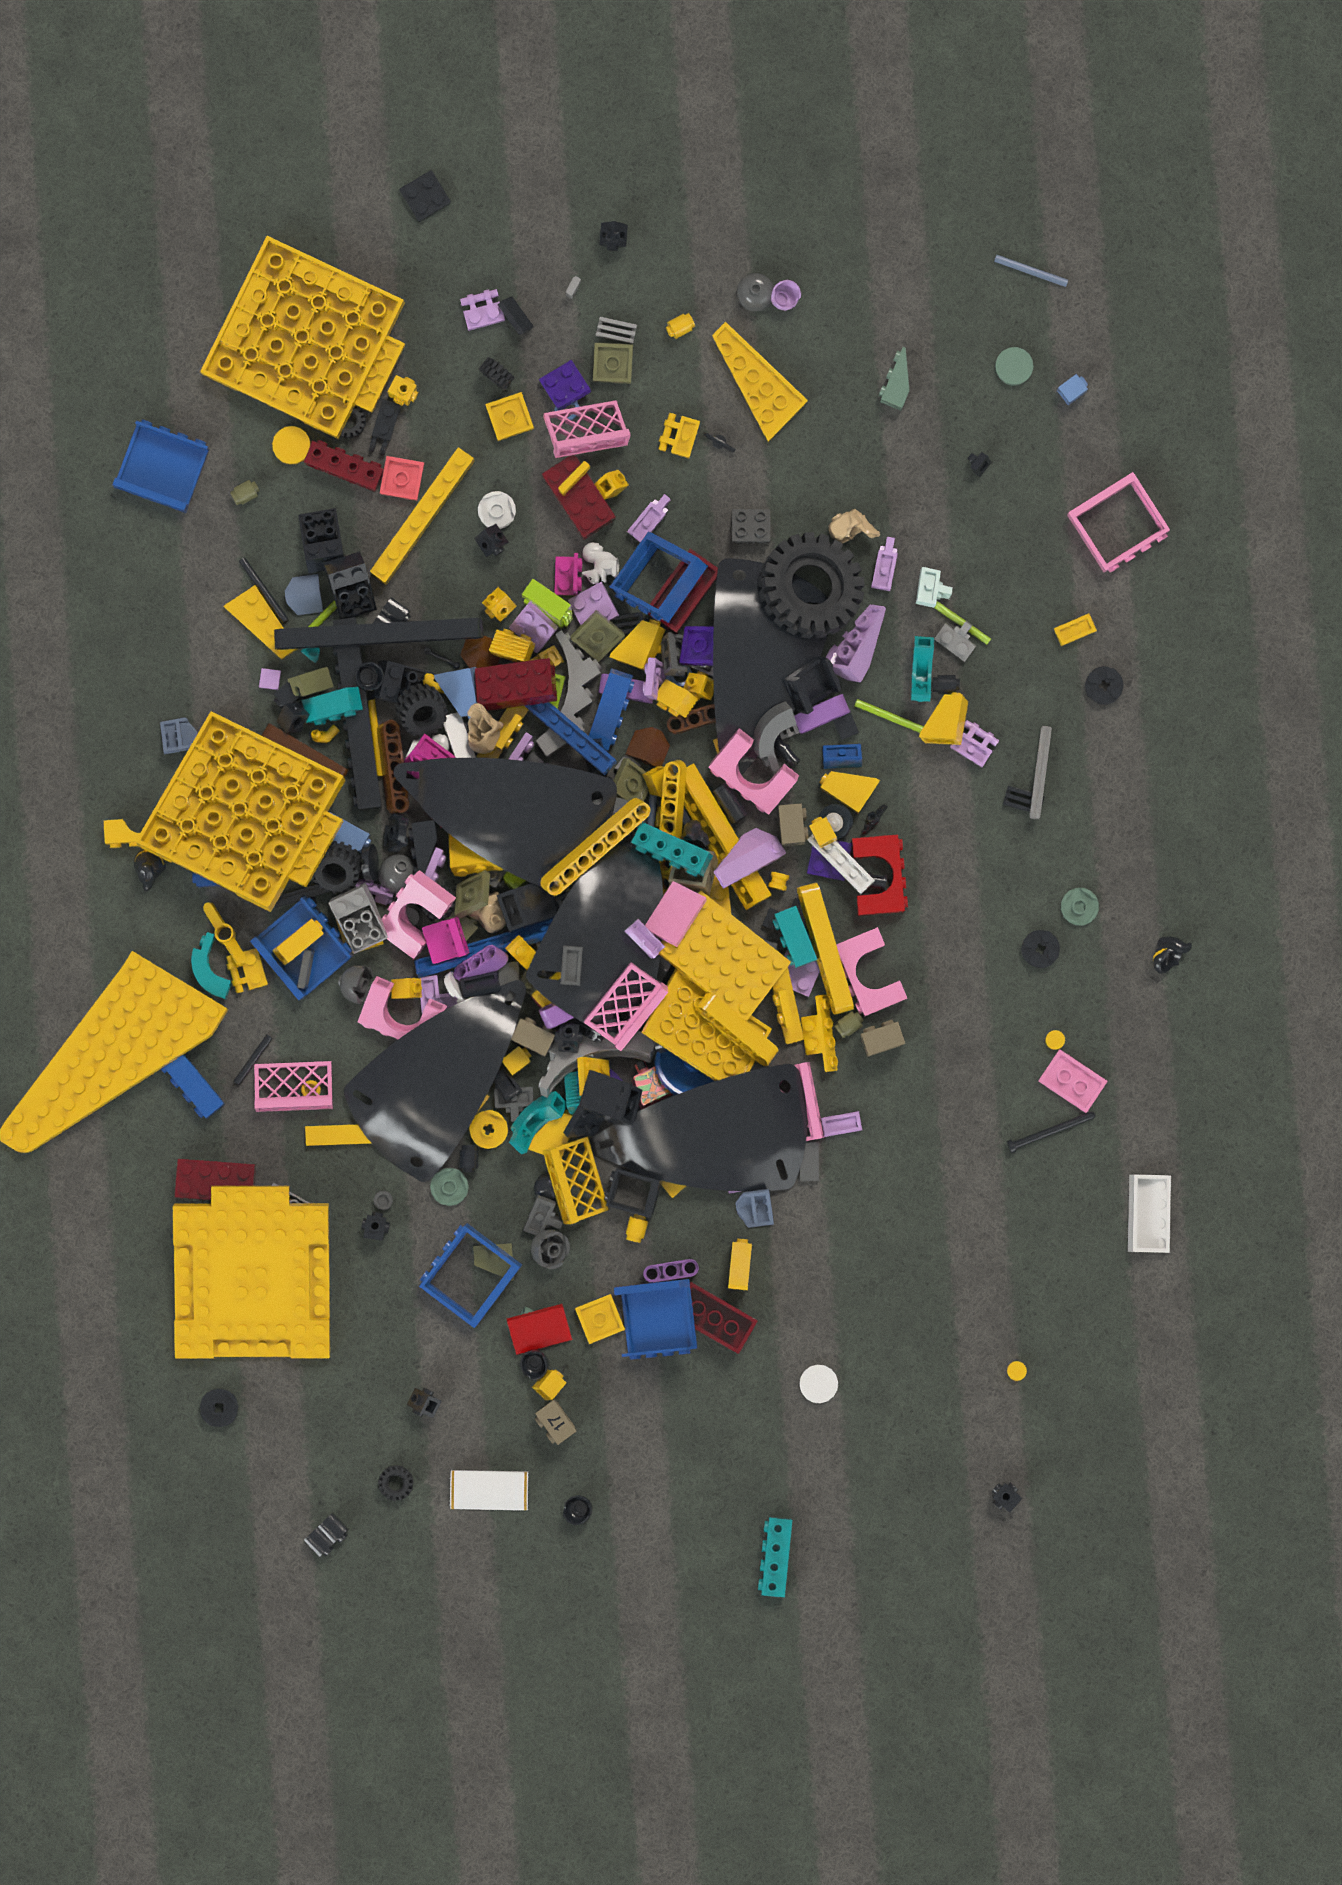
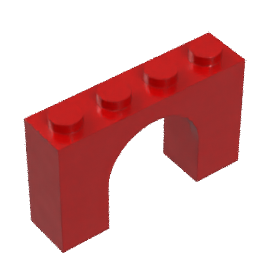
[852,835,908,916]

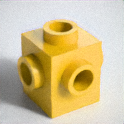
[388,375,419,406]
[482,587,517,622]
[683,671,714,700]

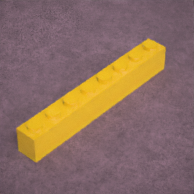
[370,447,475,585]
[674,764,771,910]

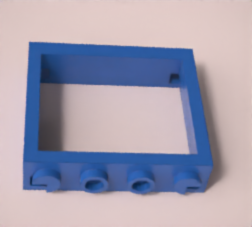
[610,531,708,623]
[419,1223,522,1328]

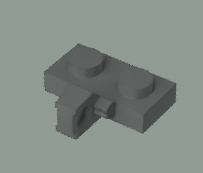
[494,1087,534,1122]
[523,1195,563,1235]

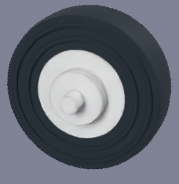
[819,804,853,839]

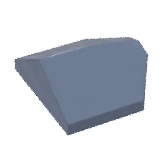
[285,574,323,615]
[160,718,198,755]
[736,1189,774,1228]

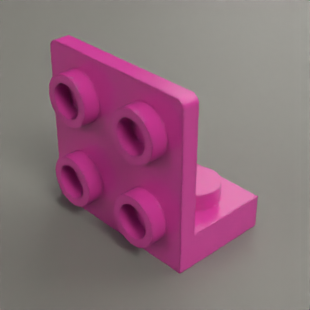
[555,553,582,596]
[404,734,455,779]
[422,917,470,964]

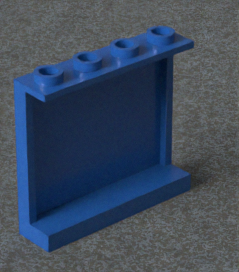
[112,420,209,513]
[250,896,354,1000]
[614,1279,697,1360]

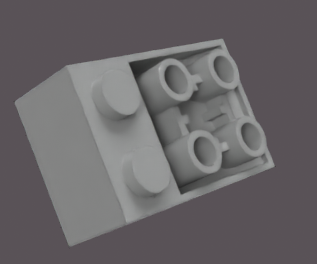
[328,883,389,954]

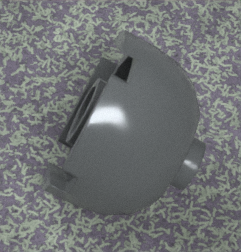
[737,273,774,311]
[378,854,416,893]
[338,965,373,1004]
[531,1230,570,1269]

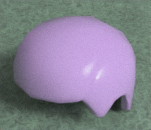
[771,280,801,311]

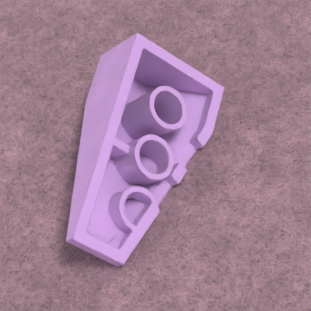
[826,605,886,682]
[714,828,786,889]

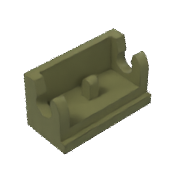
[288,667,333,696]

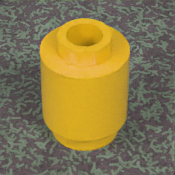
[666,313,695,339]
[625,1214,648,1243]

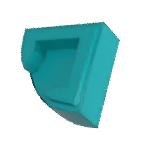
[301,648,320,664]

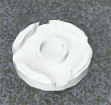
[478,491,516,529]
[444,972,471,1003]
[800,1365,838,1403]

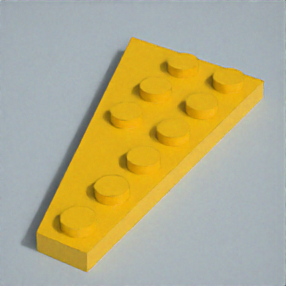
[712,322,808,442]

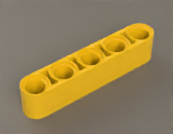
[696,992,779,1066]

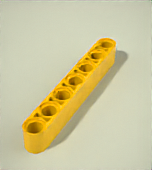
[659,760,687,893]
[540,798,650,896]
[797,882,854,1015]

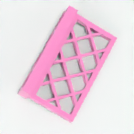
[543,401,631,458]
[584,963,668,1051]
[254,1061,333,1112]
[779,1062,824,1141]

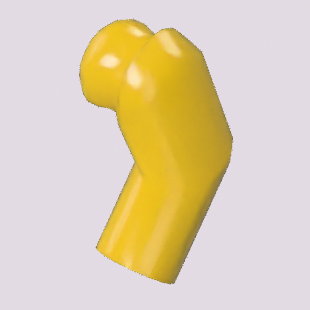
[423,673,444,694]
[311,724,340,743]

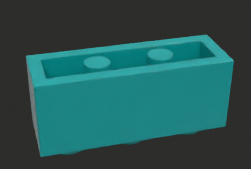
[302,687,363,726]
[772,906,817,969]

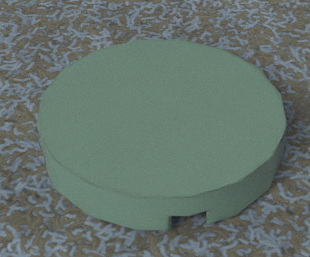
[995,347,1033,386]
[1061,888,1099,926]
[430,1168,469,1206]

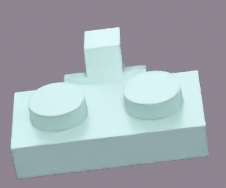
[916,567,953,608]

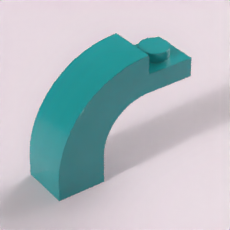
[911,636,934,702]
[191,932,232,1000]
[509,1091,567,1154]

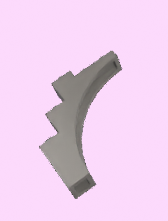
[536,630,602,758]
[539,1031,657,1098]

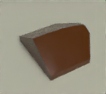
[460,636,500,668]
[625,727,670,768]

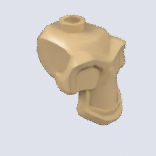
[828,509,880,543]
[467,703,504,754]
[468,892,506,933]

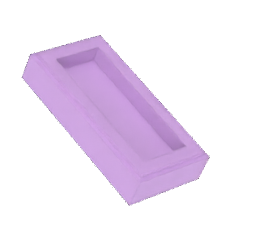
[821,1111,862,1137]

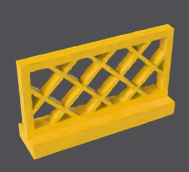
[543,1137,609,1224]

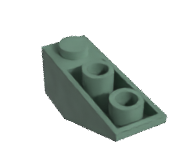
[879,347,909,411]

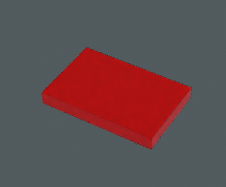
[507,1304,572,1355]

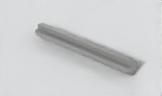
[1030,726,1052,819]

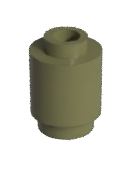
[230,480,260,505]
[835,1011,864,1038]

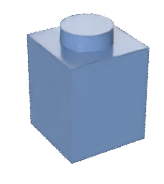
[1057,374,1088,405]

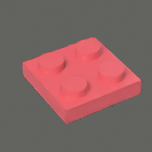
[380,456,424,501]

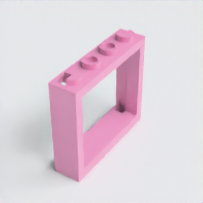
[1067,472,1170,573]

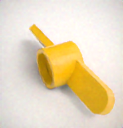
[203,902,246,965]

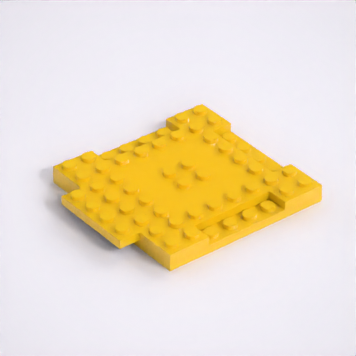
[200,236,405,439]
[135,711,346,912]
[173,1186,330,1358]

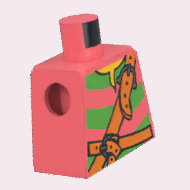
[632,1061,674,1110]

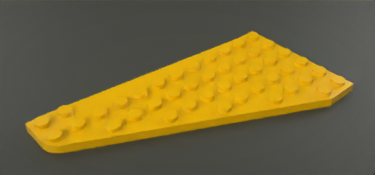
[0,951,229,1153]

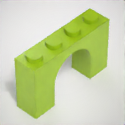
[522,579,573,630]

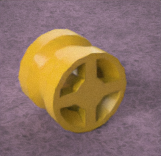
[768,872,790,891]

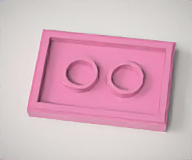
[645,881,707,947]
[1038,1049,1108,1113]

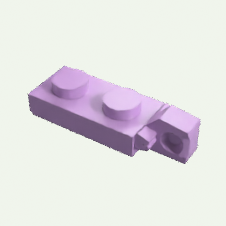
[627,494,671,542]
[871,537,898,591]

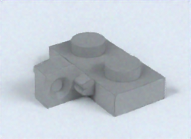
[934,621,976,662]

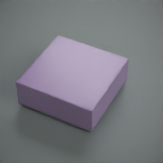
[259,668,281,690]

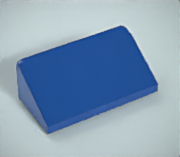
[823,744,862,769]

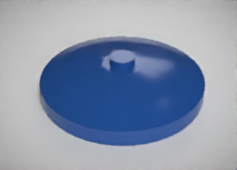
[655,1051,714,1095]

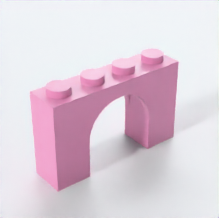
[708,728,799,815]
[382,870,456,959]
[836,927,907,1017]
[358,976,447,1040]

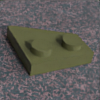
[473,1243,514,1281]

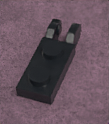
[369,399,401,455]

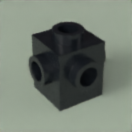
[599,221,628,251]
[474,524,509,557]
[555,1023,583,1053]
[361,1212,390,1241]
[407,1388,441,1418]
[991,1482,1023,1513]

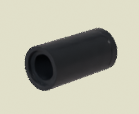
[712,783,748,825]

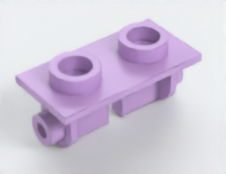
[356,878,394,905]
[625,919,665,959]

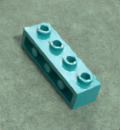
[632,822,713,877]
[758,1517,792,1598]

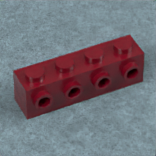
[304,440,384,492]

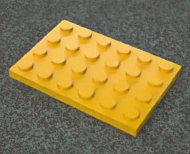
[659,891,791,1021]
[641,969,772,1081]

